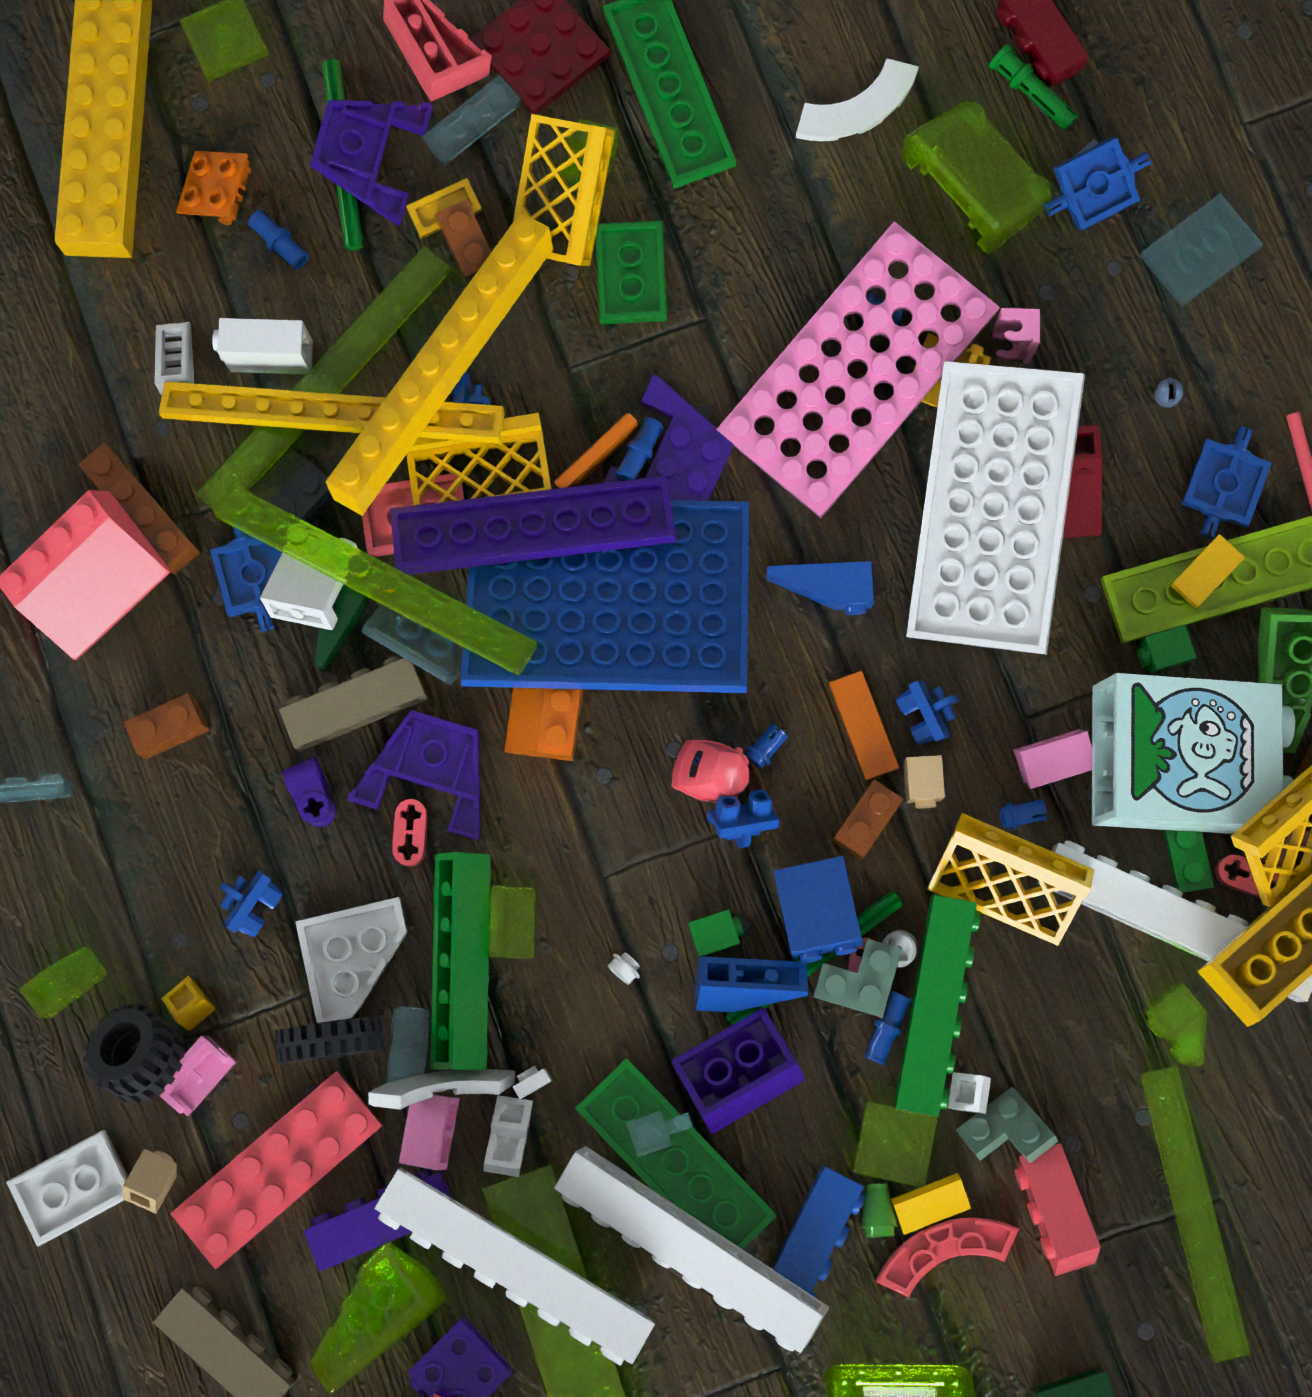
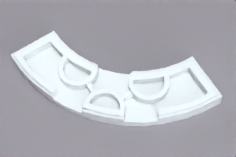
[796,58,919,141]
[368,1069,515,1110]

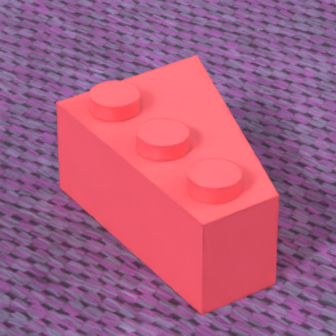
[383,0,492,102]
[1014,1143,1101,1276]

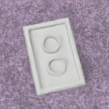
[6,1130,128,1247]

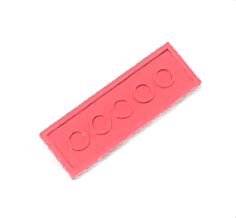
[170,1071,384,1270]

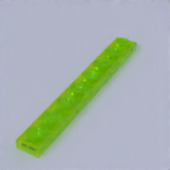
[1140,1066,1251,1363]

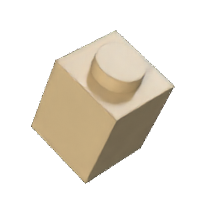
[903,755,945,809]
[123,1149,177,1214]

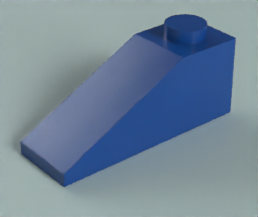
[766,561,874,615]
[695,956,808,1012]

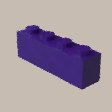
[303,1169,453,1272]

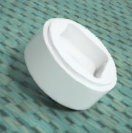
[882,930,918,967]

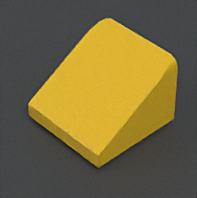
[161,975,215,1031]

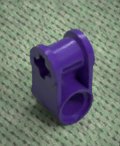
[282,757,336,828]

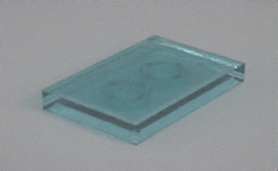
[1140,193,1263,307]
[362,585,465,686]

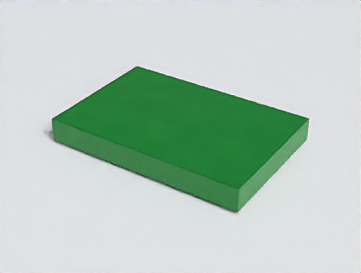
[596,220,667,324]

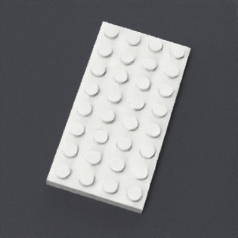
[906,361,1085,655]

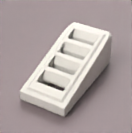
[154,322,194,395]

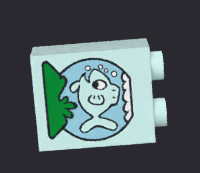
[1092,673,1295,834]

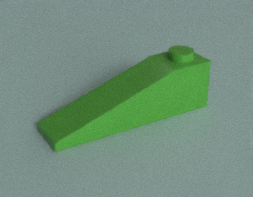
[1258,607,1312,753]

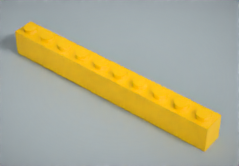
[326,212,553,516]

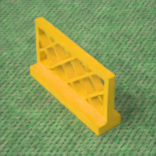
[513,114,615,267]
[406,413,551,506]
[1231,765,1312,908]
[927,813,1094,946]

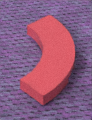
[875,1217,1019,1298]

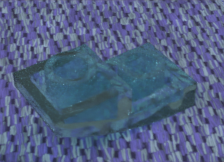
[386,1006,430,1083]

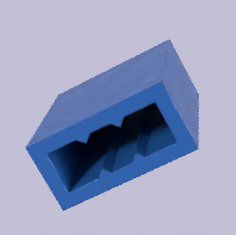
[774,856,863,963]

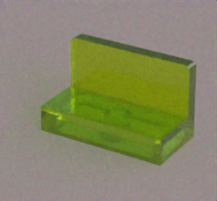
[489,885,536,959]

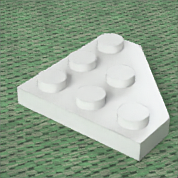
[295,897,408,1023]

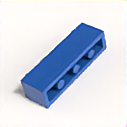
[771,1165,866,1298]

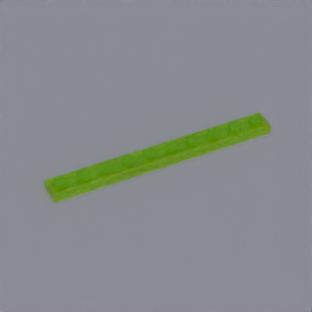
[196,246,451,519]
[214,484,537,676]

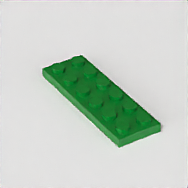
[602,0,736,189]
[575,1058,777,1250]

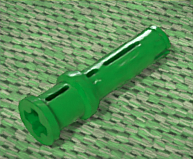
[988,43,1079,131]

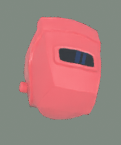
[671,740,749,803]

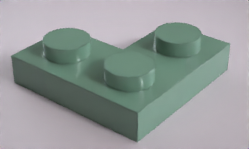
[813,939,902,1018]
[956,1087,1058,1164]

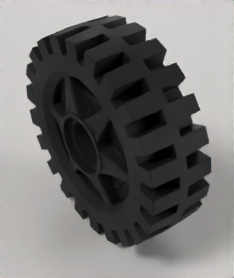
[275,1016,385,1064]

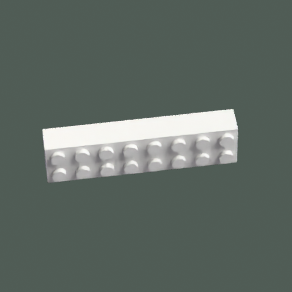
[374,1168,655,1365]

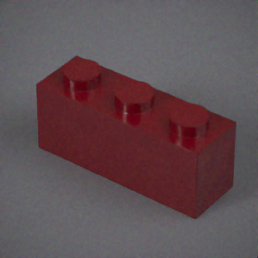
[996,0,1089,89]

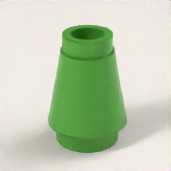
[861,1184,897,1238]

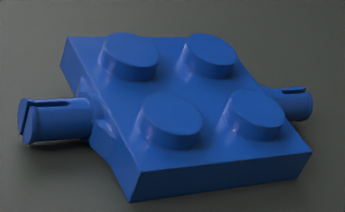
[1043,137,1151,231]
[1181,427,1272,539]
[210,516,284,632]

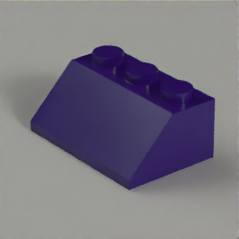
[671,1007,805,1134]

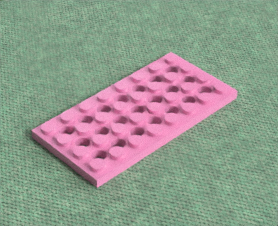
[716,221,1000,519]

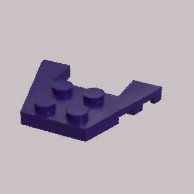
[310,100,433,226]
[603,374,734,501]
[347,710,480,841]

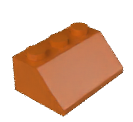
[504,688,583,761]

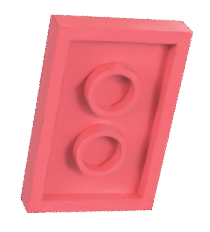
[362,474,465,558]

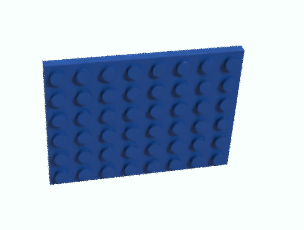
[460,496,749,693]

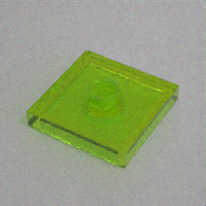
[179,0,269,82]
[853,1101,938,1187]

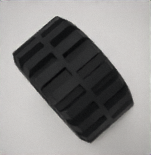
[83,1003,185,1104]

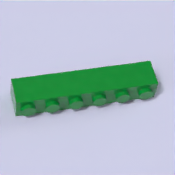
[430,852,491,1070]
[893,895,981,1117]

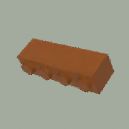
[78,442,200,575]

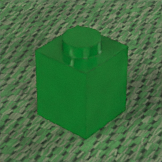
[1137,625,1197,675]
[688,909,744,958]

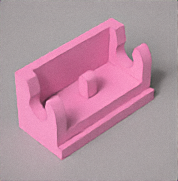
[992,308,1040,363]
[1013,729,1092,789]
[159,1035,237,1116]
[399,1094,460,1170]

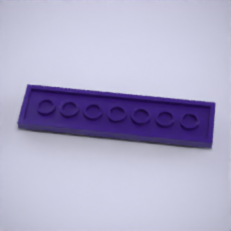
[390,476,676,576]

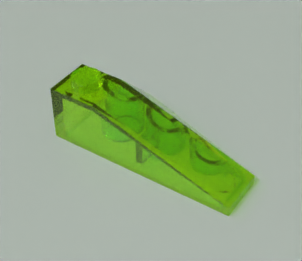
[309,1242,448,1395]

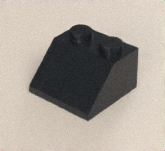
[243,447,334,539]

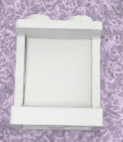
[260,531,364,630]

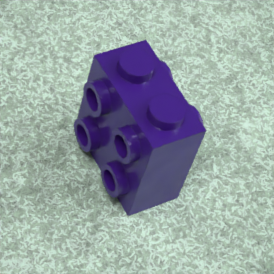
[407,1316,514,1397]

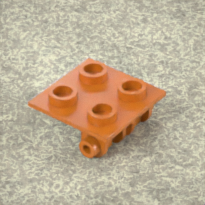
[176,151,251,225]

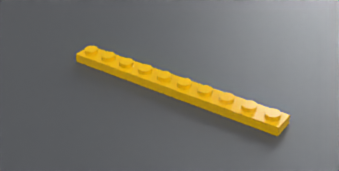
[159,381,505,444]

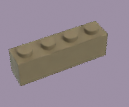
[279,655,428,752]
[152,1284,296,1397]

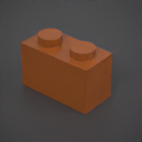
[434,199,491,277]
[123,693,210,759]
[832,779,904,861]

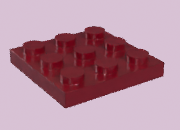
[470,0,611,115]

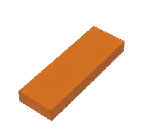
[554,413,638,489]
[828,671,899,781]

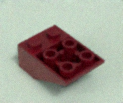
[1063,425,1102,538]

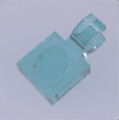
[626,1110,693,1157]

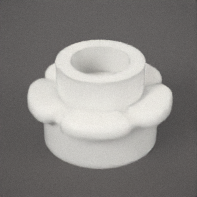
[608,952,640,985]

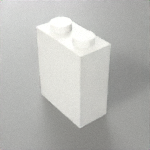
[213,318,313,374]

